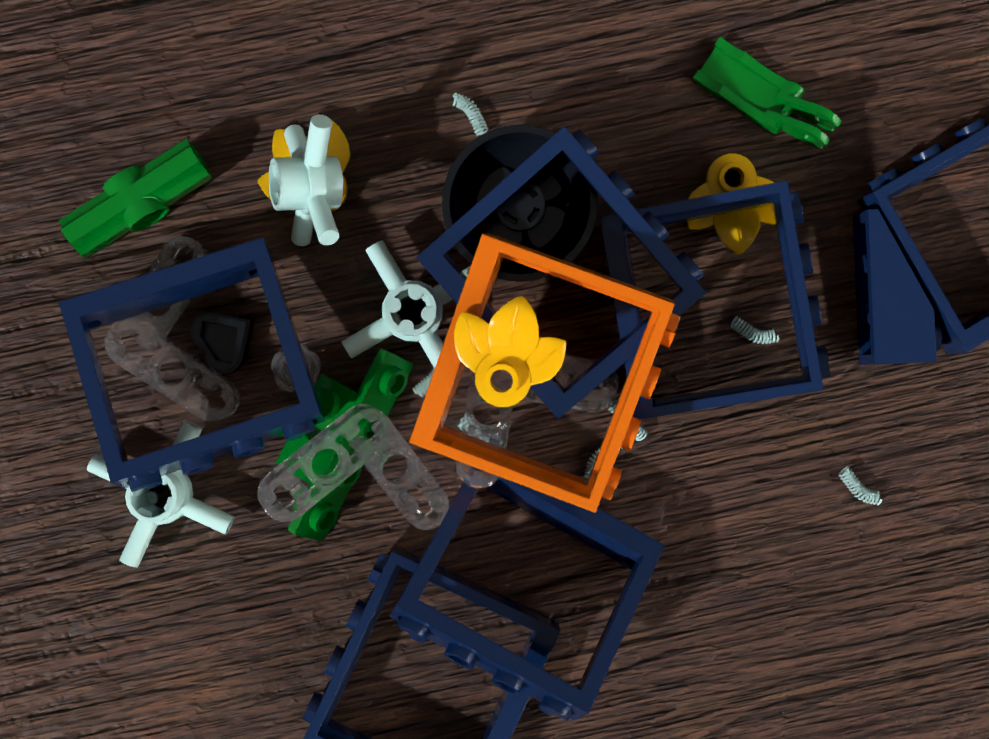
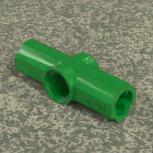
[58,139,214,258]

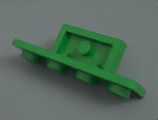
[276,348,413,541]

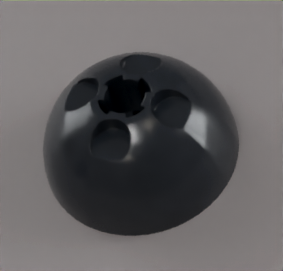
[442,125,598,282]

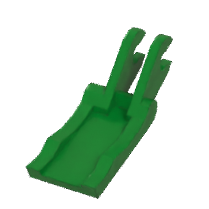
[693,36,842,150]

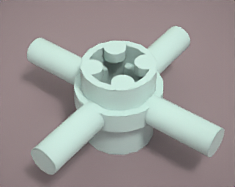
[269,114,343,246]
[341,240,471,369]
[87,421,235,568]

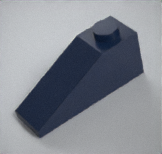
[853,209,942,365]

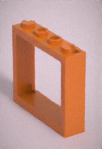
[409,233,681,513]

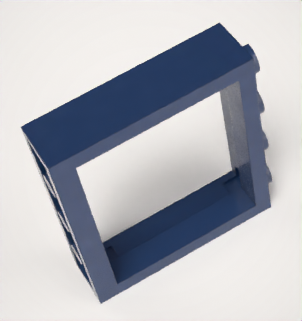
[858,117,989,355]
[416,126,707,419]
[600,180,831,419]
[59,237,325,492]
[389,467,665,722]
[302,545,561,739]

